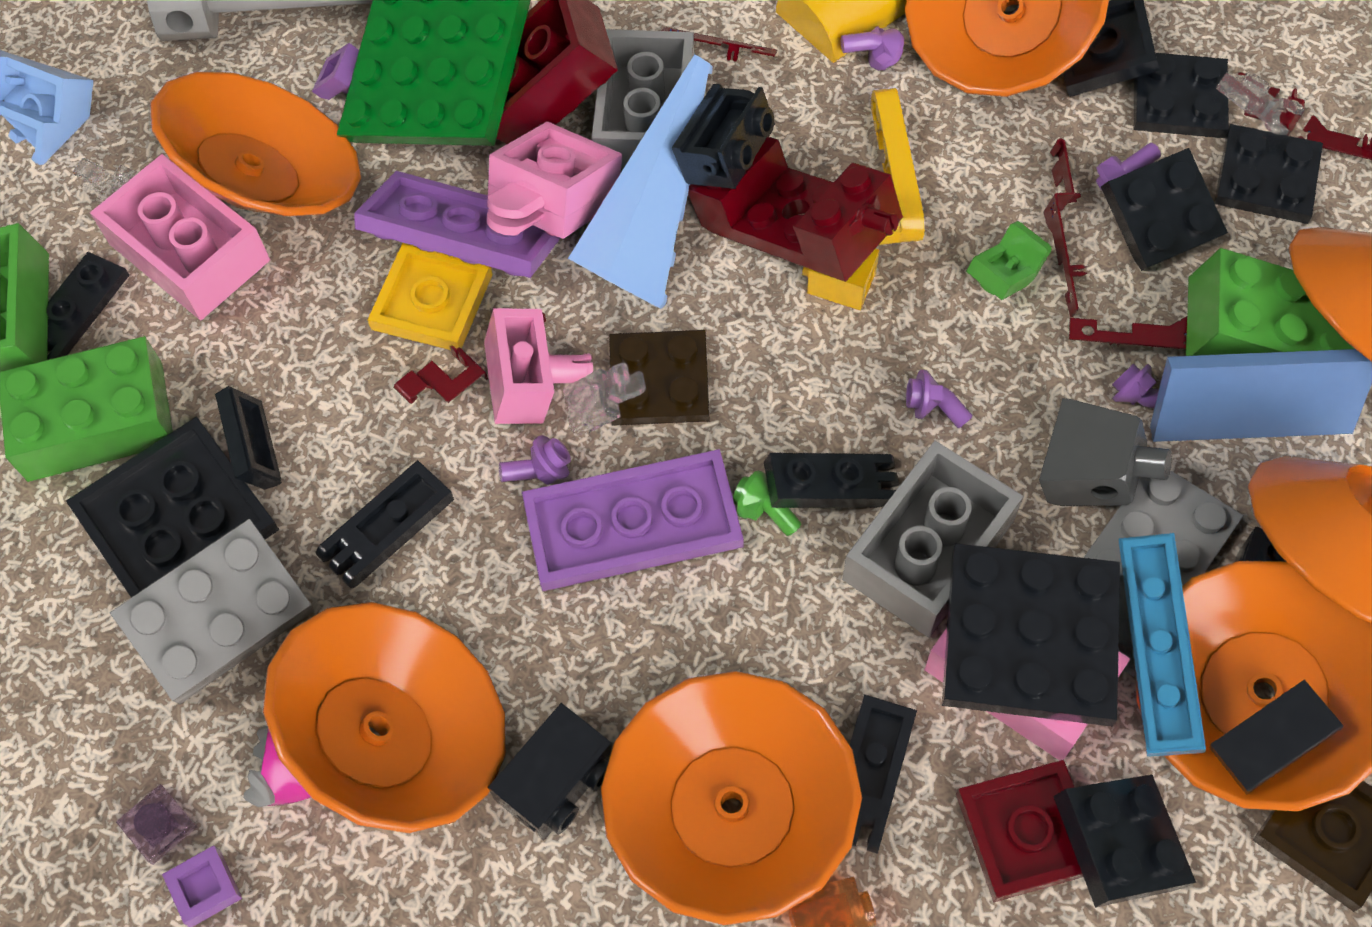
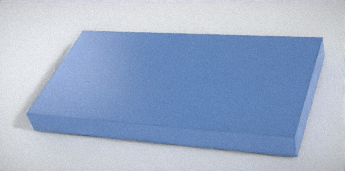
[1150,349,1372,442]

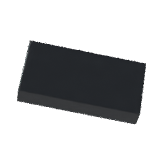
[215,386,282,490]
[1209,679,1343,795]

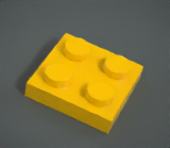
[367,243,493,350]

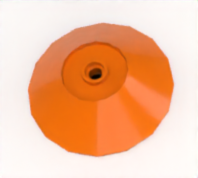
[905,0,1109,97]
[150,72,361,216]
[1288,227,1372,362]
[1248,456,1372,624]
[1136,561,1372,811]
[263,602,506,833]
[601,671,862,925]

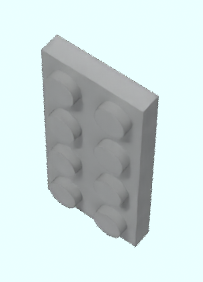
[1083,471,1244,677]

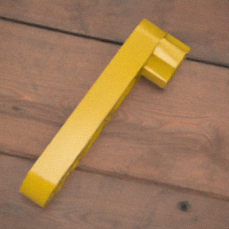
[871,88,925,245]

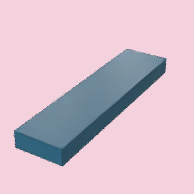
[1118,533,1206,757]

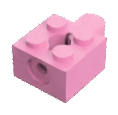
[487,122,622,239]

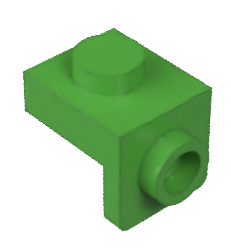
[966,221,1052,300]

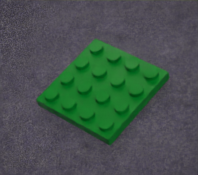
[337,0,531,146]

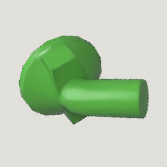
[733,470,801,536]

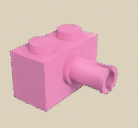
[484,308,593,424]

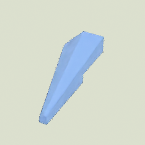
[0,50,93,165]
[568,54,713,309]

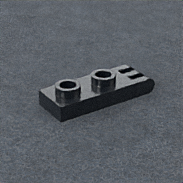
[47,252,130,360]
[764,453,899,508]
[316,460,454,588]
[850,694,917,854]

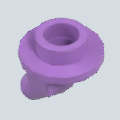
[841,26,904,71]
[1096,143,1161,190]
[1112,364,1159,408]
[906,369,973,429]
[499,435,571,485]

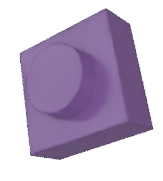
[312,43,359,100]
[162,845,242,927]

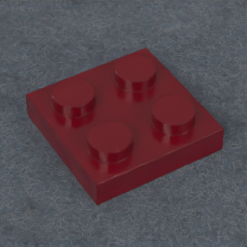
[956,760,1083,903]

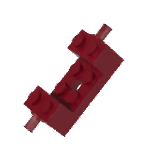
[688,136,903,282]

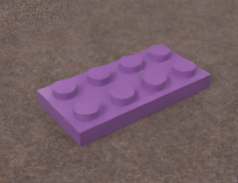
[354,171,561,278]
[522,449,744,591]

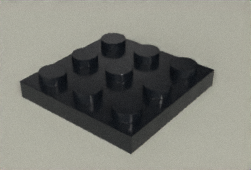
[66,416,279,598]
[942,543,1120,727]

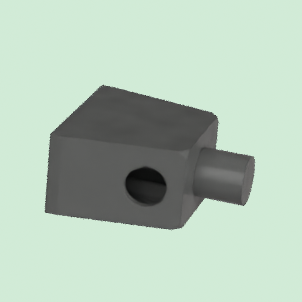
[1039,398,1172,506]

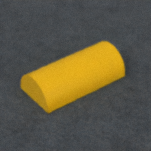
[776,0,907,63]

